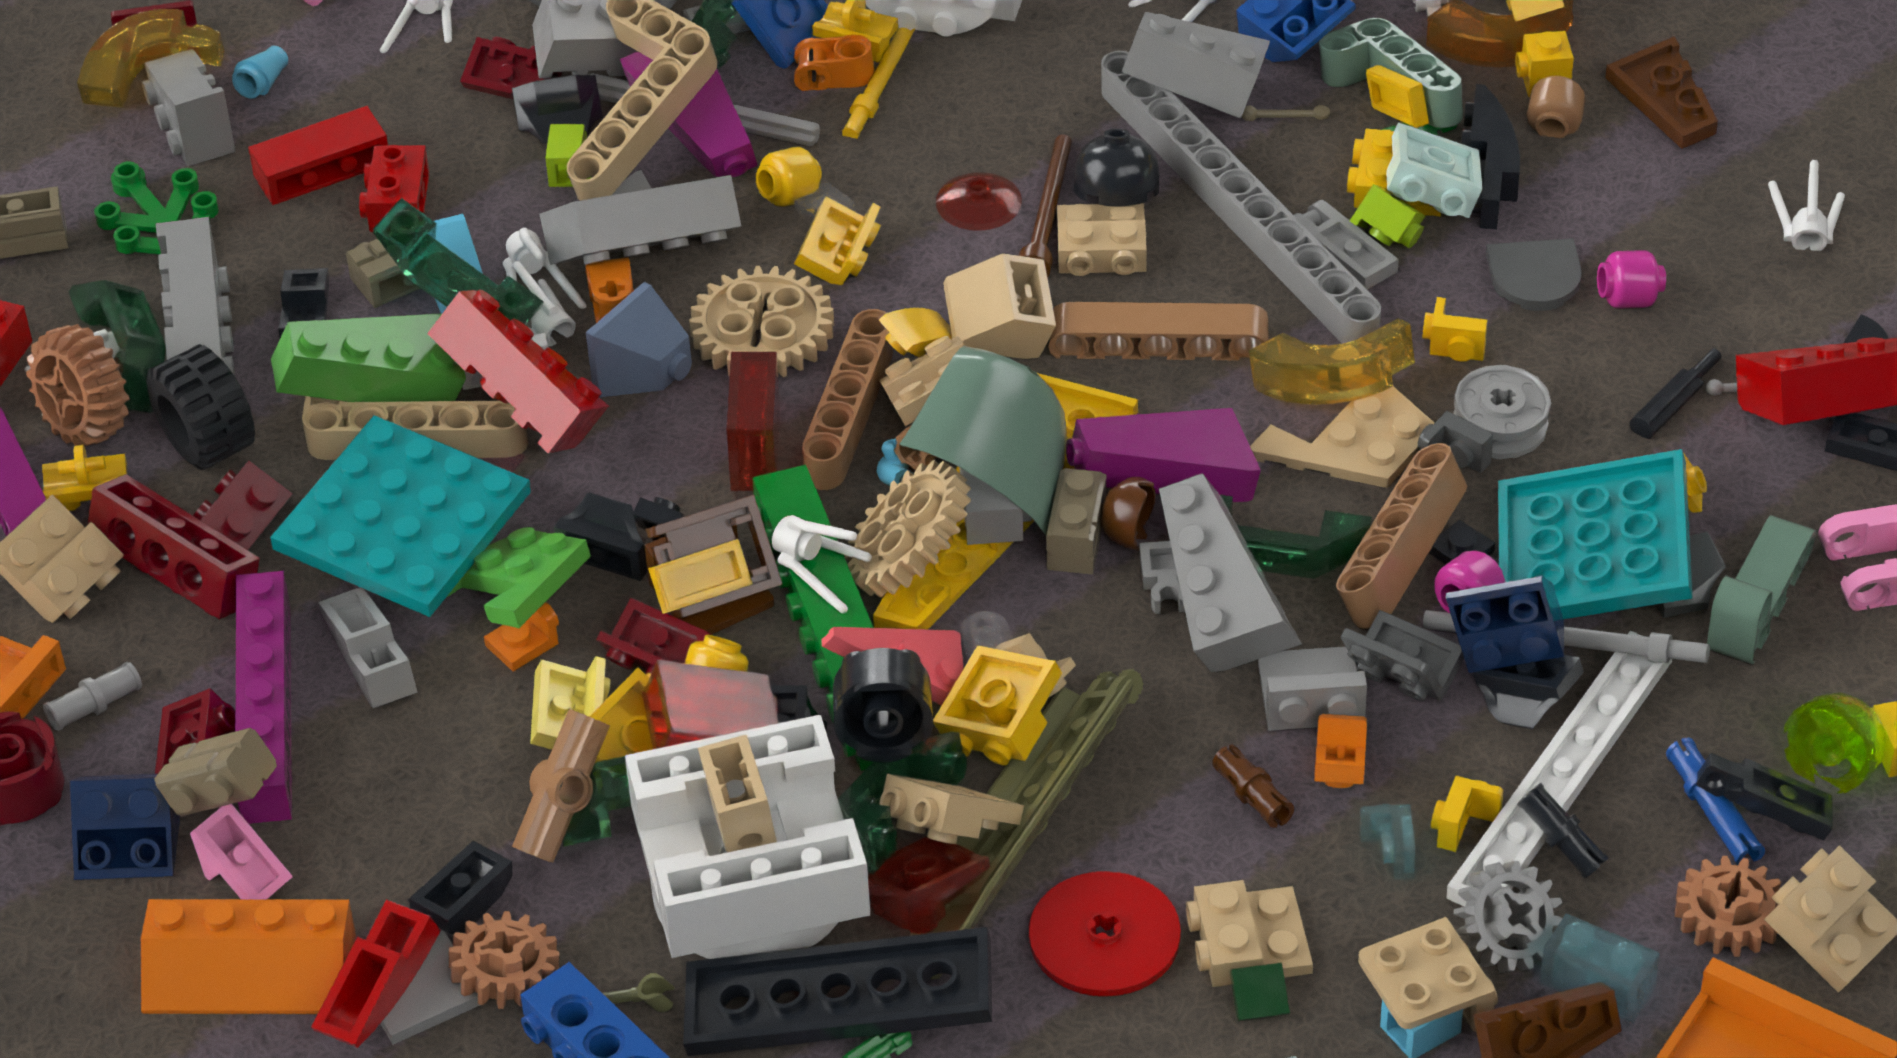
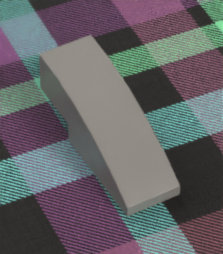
[318,587,417,709]

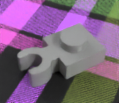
[1139,541,1185,614]

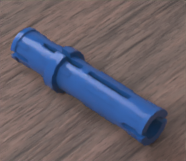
[1666,738,1765,866]

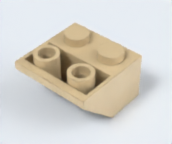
[943,253,1056,359]

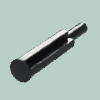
[1629,349,1722,439]

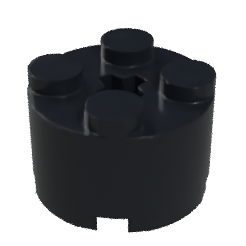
[833,648,933,763]

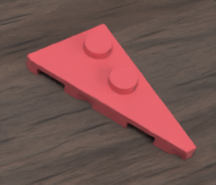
[821,627,964,706]

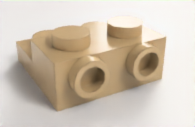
[1057,203,1147,276]
[879,336,965,426]
[0,494,124,623]
[878,774,1024,844]
[1764,845,1897,993]
[1186,880,1313,987]

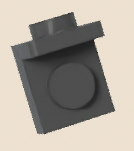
[1418,411,1493,473]

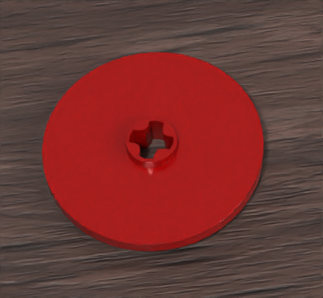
[1029,871,1181,997]

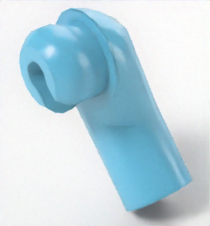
[877,438,913,486]

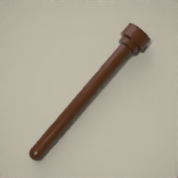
[1018,134,1072,278]

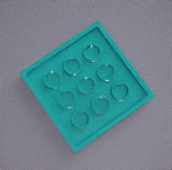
[270,415,531,617]
[1498,449,1693,619]

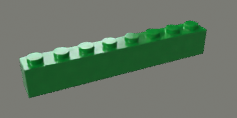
[753,464,916,771]

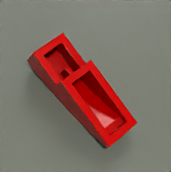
[311,899,441,1048]

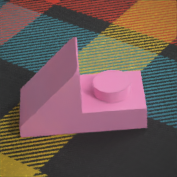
[190,804,293,899]

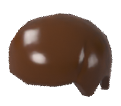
[1101,477,1155,552]

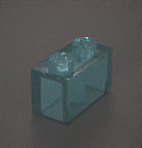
[1540,913,1660,1023]

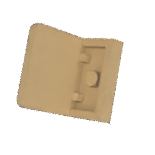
[1358,917,1498,1032]

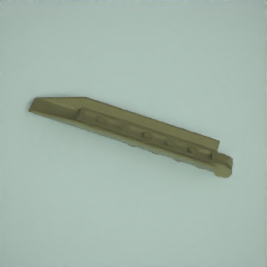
[910,669,1144,979]

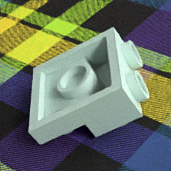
[1386,122,1482,218]

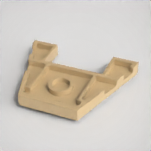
[1250,346,1435,488]

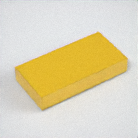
[1366,65,1429,128]
[648,539,753,614]

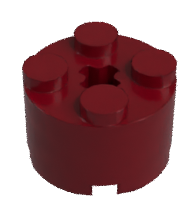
[0,712,64,826]

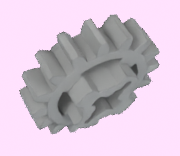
[1454,861,1565,973]

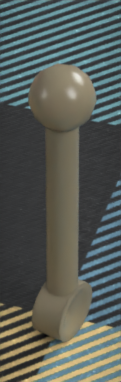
[1242,105,1330,121]

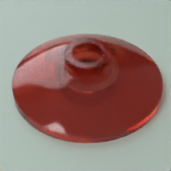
[936,172,1022,231]

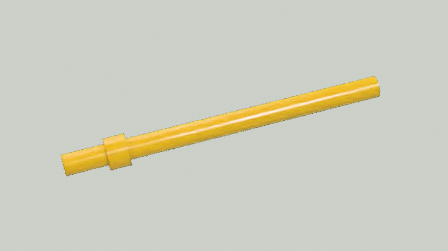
[842,28,915,139]

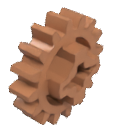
[1675,856,1781,957]
[449,911,559,1009]

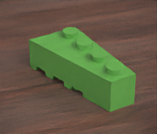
[271,313,466,402]

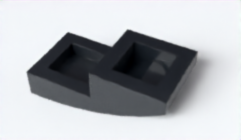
[278,268,329,338]

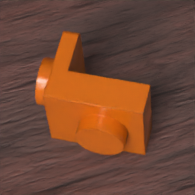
[1314,714,1367,788]

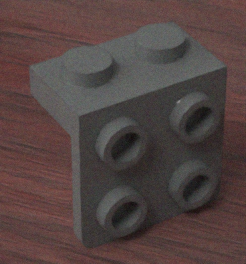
[1340,610,1464,702]

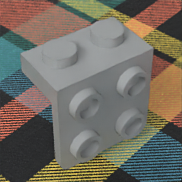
[1258,647,1367,731]

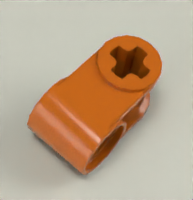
[794,34,875,91]
[585,257,634,323]

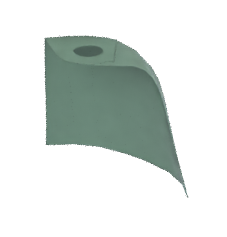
[900,346,1067,536]

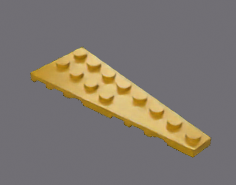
[873,373,1138,630]

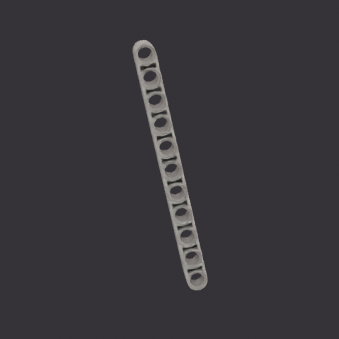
[1101,51,1381,351]

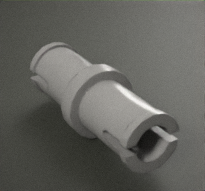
[43,661,142,731]

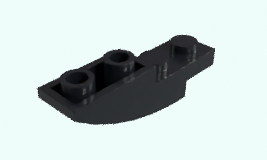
[1462,84,1520,230]

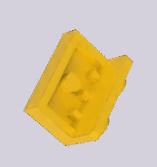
[794,196,881,285]

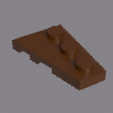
[1605,36,1718,149]
[1473,982,1622,1058]

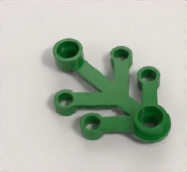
[94,161,219,255]

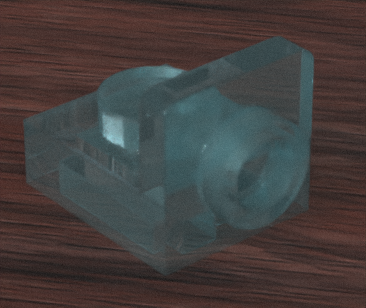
[1360,804,1415,880]

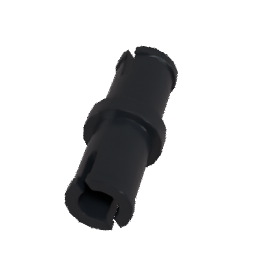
[1517,783,1609,879]

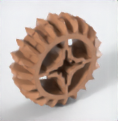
[26,324,129,446]

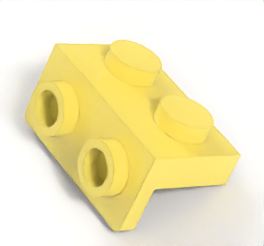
[530,656,610,749]

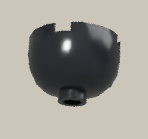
[1074,129,1159,206]

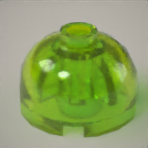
[1783,692,1886,794]

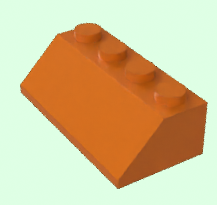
[141,899,356,1014]

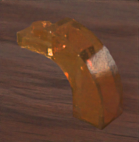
[1426,0,1574,67]

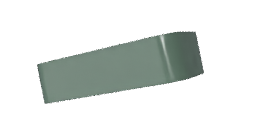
[1319,18,1463,128]
[1707,515,1817,665]

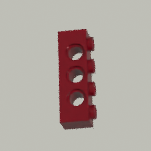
[87,474,260,620]

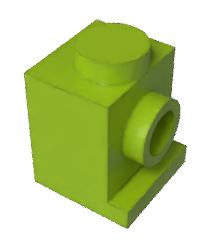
[545,124,592,187]
[1350,184,1425,249]

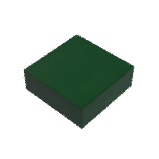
[1230,962,1290,1022]

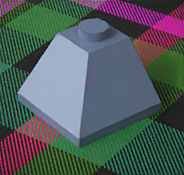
[586,282,692,397]

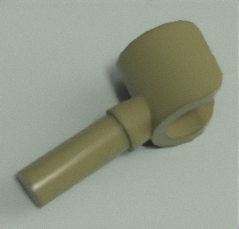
[603,973,675,1013]

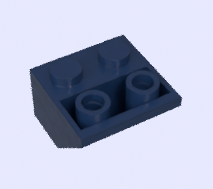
[1446,576,1564,673]
[70,774,181,880]

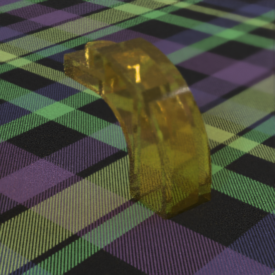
[77,9,225,108]
[1248,318,1415,405]

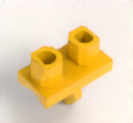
[812,0,899,62]
[42,445,127,511]

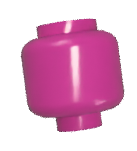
[1597,250,1666,309]
[1434,550,1505,613]

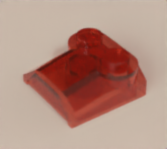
[867,836,991,934]

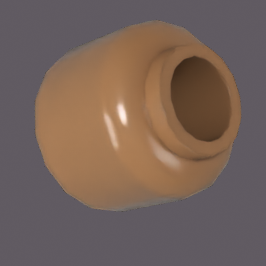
[1527,76,1586,138]

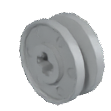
[1453,365,1551,459]

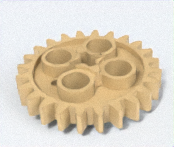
[689,266,834,380]
[844,460,971,597]

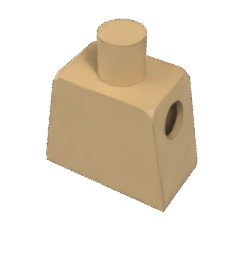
[698,734,777,853]

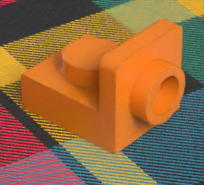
[484,602,559,672]

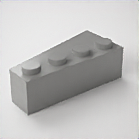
[540,175,741,265]
[156,217,236,378]
[1159,473,1302,672]

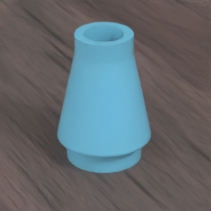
[232,46,288,99]

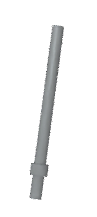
[1423,610,1710,663]

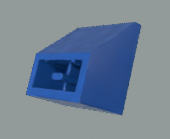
[1236,0,1356,62]

